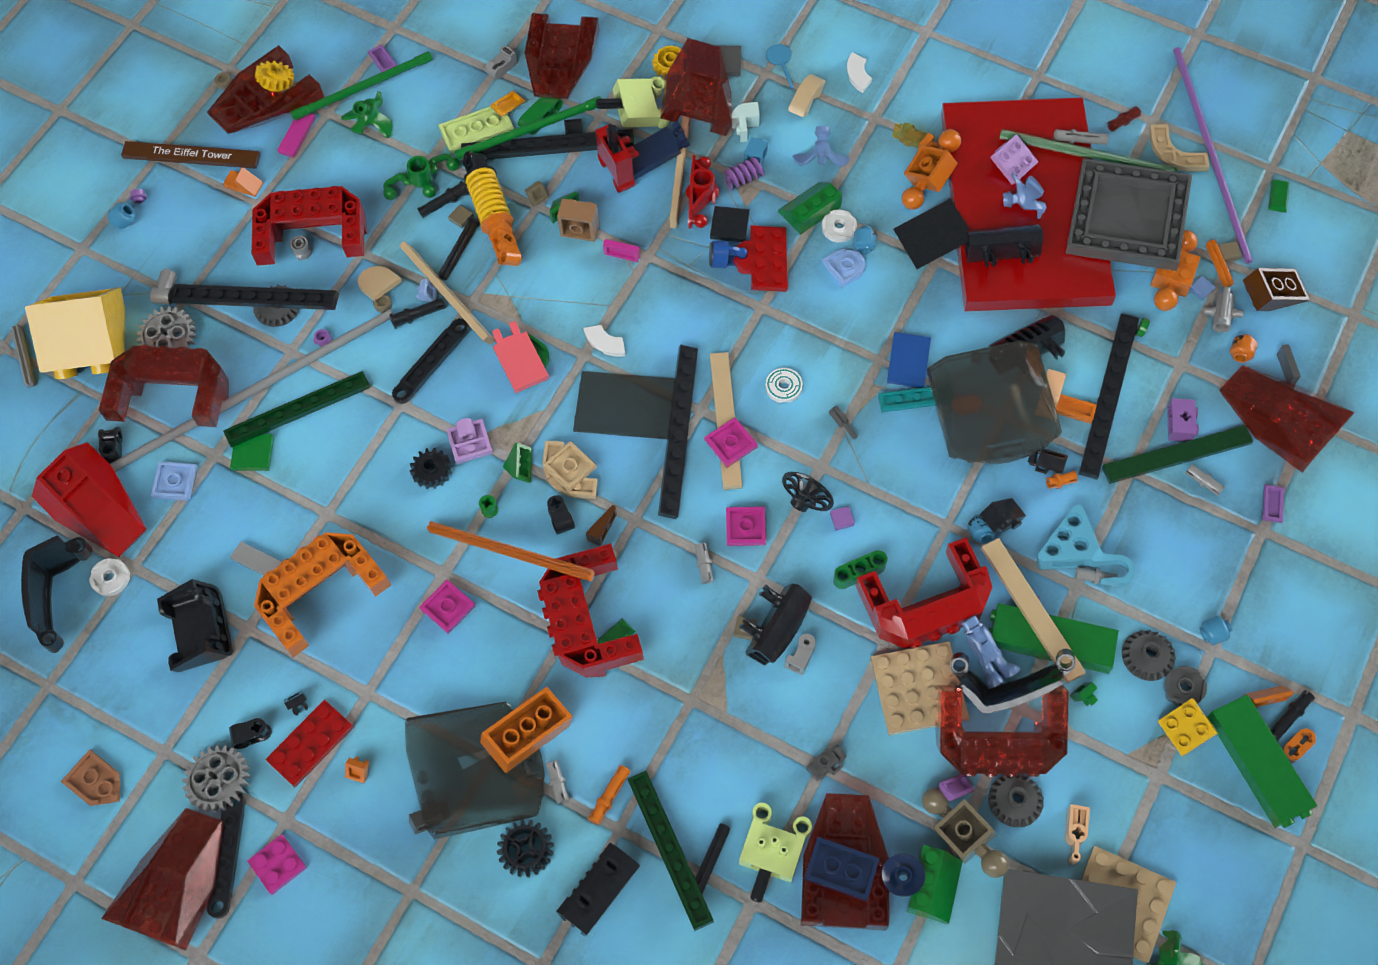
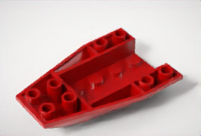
[32,442,147,557]

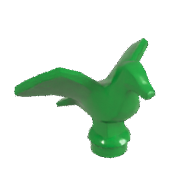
[341,91,392,138]
[1149,930,1203,965]

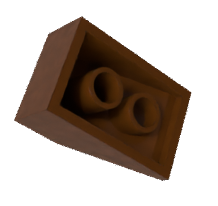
[1243,268,1310,311]

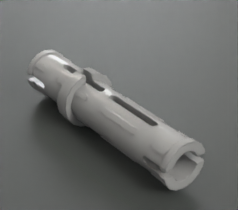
[1054,129,1109,145]

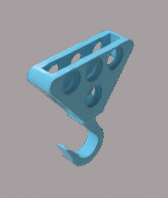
[1037,505,1135,588]

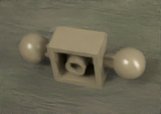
[922,787,1009,878]

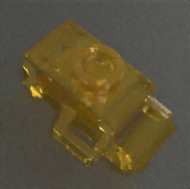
[892,122,927,148]

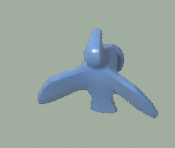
[792,126,850,167]
[1003,172,1047,219]

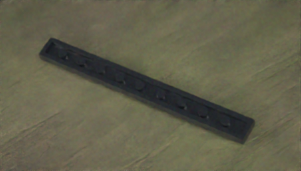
[461,129,634,162]
[170,284,339,310]
[1078,313,1139,480]
[658,344,698,519]

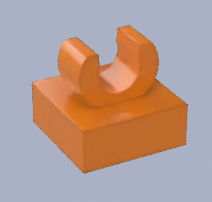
[918,133,939,150]
[345,756,369,783]

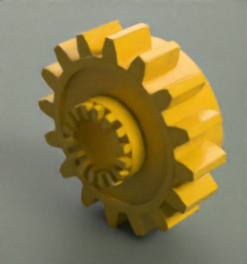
[652,45,689,80]
[255,61,294,92]

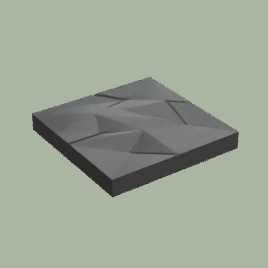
[1065,158,1192,271]
[994,869,1138,965]

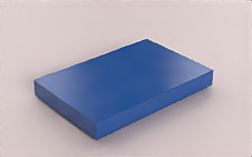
[887,332,931,388]

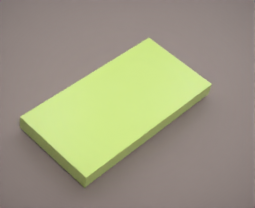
[438,106,514,154]

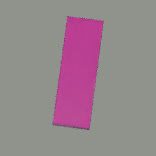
[277,113,316,158]

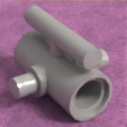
[1204,287,1243,333]

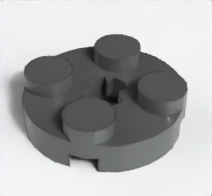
[1164,666,1207,706]

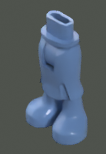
[962,615,1020,689]

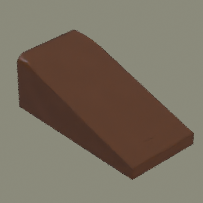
[586,505,617,546]

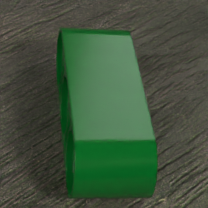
[518,91,563,135]
[833,550,888,589]

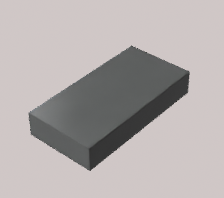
[1276,344,1301,387]

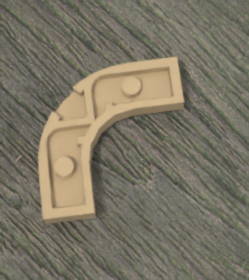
[1149,124,1209,171]
[543,441,598,499]

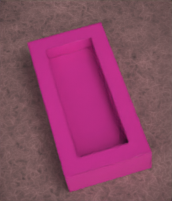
[603,239,640,262]

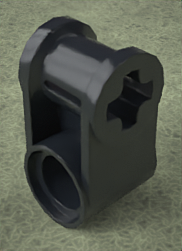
[98,427,123,464]
[547,495,575,535]
[229,718,272,749]

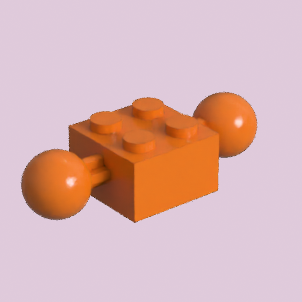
[901,129,961,210]
[1150,230,1201,311]

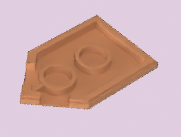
[61,749,120,806]

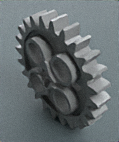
[136,306,197,364]
[182,745,251,812]

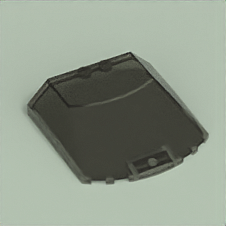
[927,340,1062,464]
[405,701,545,839]

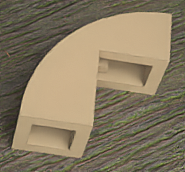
[788,74,826,117]

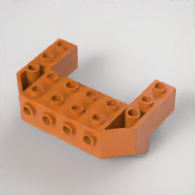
[254,532,391,658]

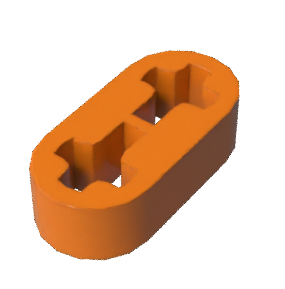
[1282,728,1316,763]

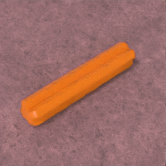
[1206,240,1234,287]

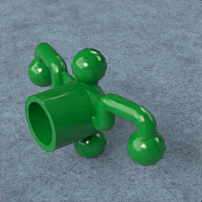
[383,153,460,200]

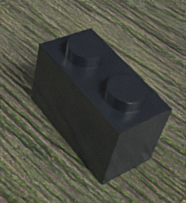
[980,498,1026,533]

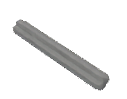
[11,325,36,388]

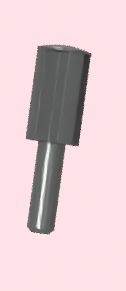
[829,406,858,439]

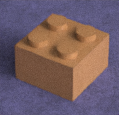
[557,199,600,242]

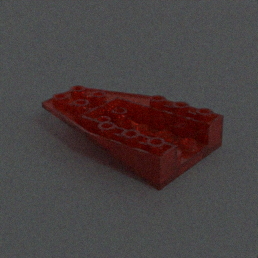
[524,13,599,99]
[660,38,732,136]
[1219,365,1355,473]
[800,793,889,931]
[101,808,223,951]

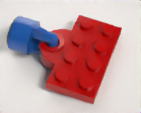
[709,225,788,292]

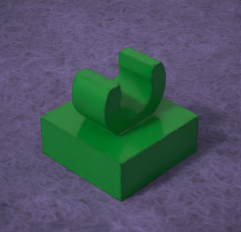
[1070,682,1098,706]

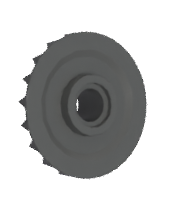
[253,285,300,327]
[1122,630,1176,681]
[988,772,1044,828]

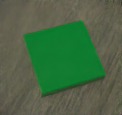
[230,434,274,471]

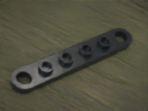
[392,318,469,404]
[206,793,246,919]

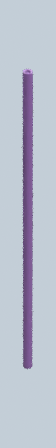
[1173,47,1252,264]

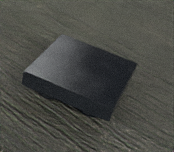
[710,206,750,242]

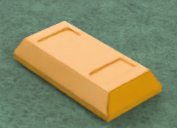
[490,91,525,117]

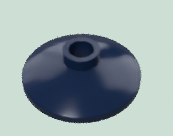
[882,854,925,897]

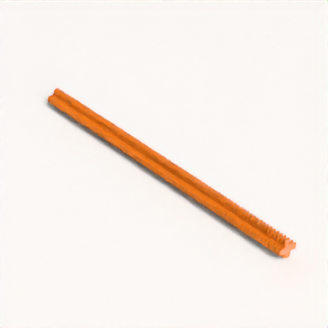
[427,521,595,582]

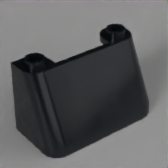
[157,579,233,672]

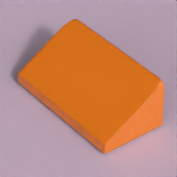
[1244,686,1294,707]

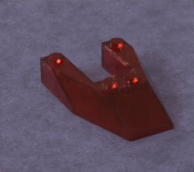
[207,45,324,134]

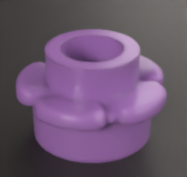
[129,189,147,204]
[313,329,332,347]

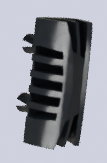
[964,224,1043,267]
[989,315,1065,376]
[739,583,812,666]
[556,843,640,936]

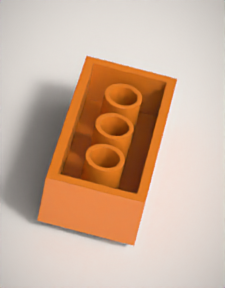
[480,686,573,773]

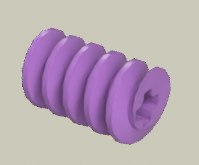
[725,157,764,191]

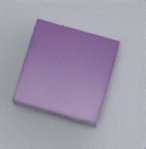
[830,506,854,531]

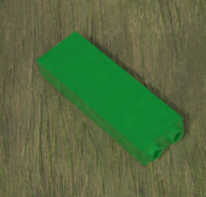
[988,603,1119,674]
[1207,694,1317,828]

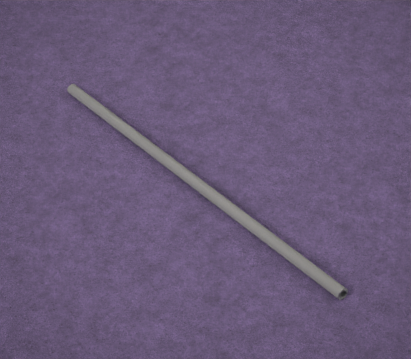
[110,309,393,472]

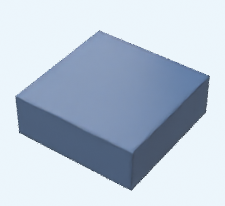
[1189,276,1216,301]

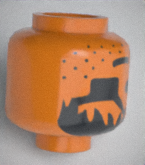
[1230,334,1258,363]

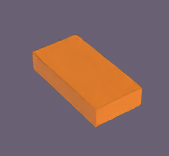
[1055,394,1097,424]

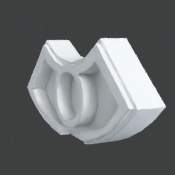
[847,52,872,93]
[583,325,626,357]

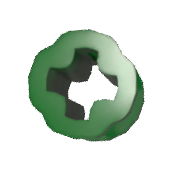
[479,495,498,518]

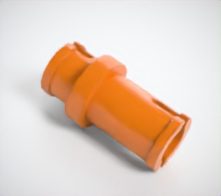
[1046,471,1078,489]

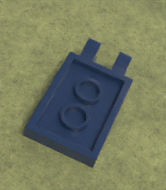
[632,120,690,180]

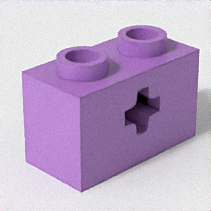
[1167,398,1199,442]

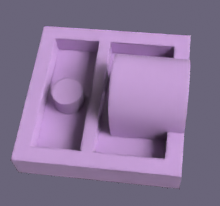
[990,134,1038,185]
[446,418,493,464]

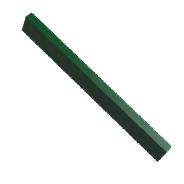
[223,371,371,448]
[1102,425,1253,484]
[627,771,714,932]

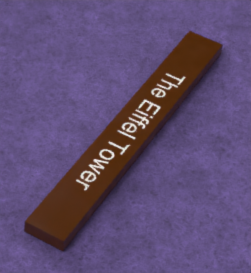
[121,141,260,169]

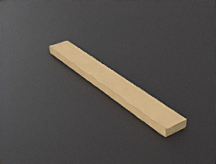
[670,103,691,228]
[399,241,495,345]
[710,352,742,490]
[981,538,1086,683]

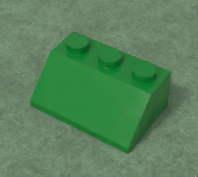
[778,182,842,235]
[907,845,962,924]

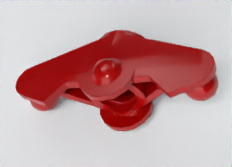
[686,155,719,229]

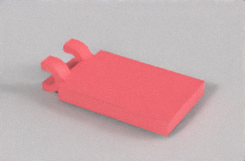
[492,321,549,394]

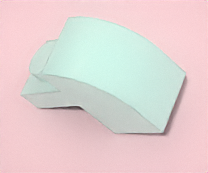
[732,102,760,142]

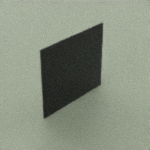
[893,199,970,269]

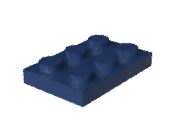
[804,837,880,901]

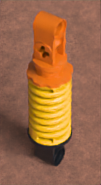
[463,151,522,267]

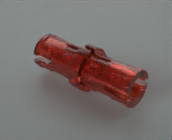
[1107,106,1141,132]

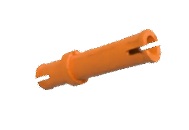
[587,765,631,826]

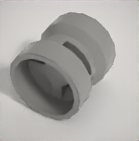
[290,236,312,260]

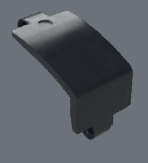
[21,536,93,653]
[950,649,1076,713]

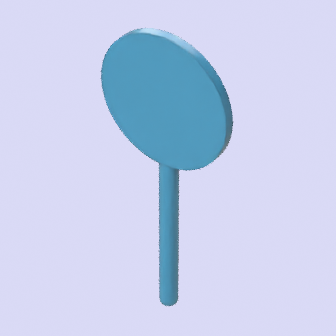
[766,44,794,89]

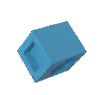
[744,137,768,166]

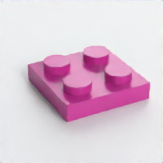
[704,417,758,468]
[726,507,766,546]
[419,580,476,634]
[247,834,307,895]

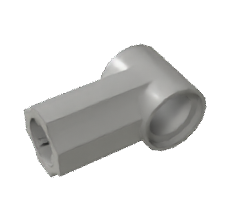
[150,269,177,305]

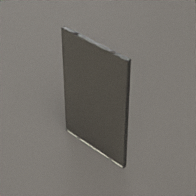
[573,371,675,439]

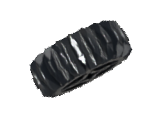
[497,820,554,878]

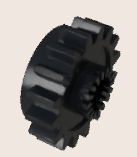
[409,448,452,489]

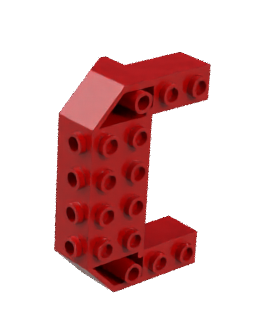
[251,186,367,266]
[856,537,993,649]
[537,543,644,678]

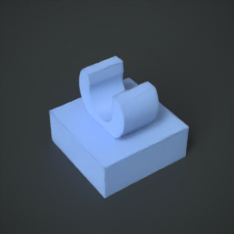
[415,279,437,303]

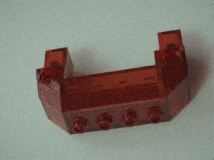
[98,345,229,427]
[935,685,1069,777]

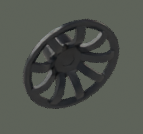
[782,472,834,512]

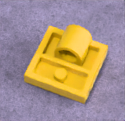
[1158,698,1218,756]

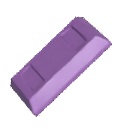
[367,44,397,72]
[1262,484,1284,523]
[939,773,975,801]

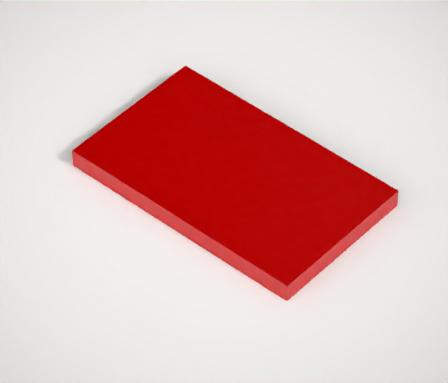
[941,97,1116,312]

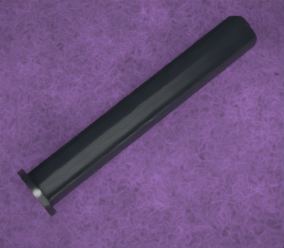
[438,217,480,280]
[695,823,730,894]

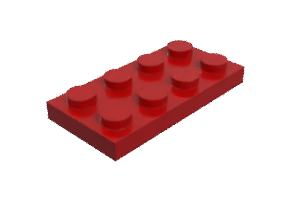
[265,699,354,788]

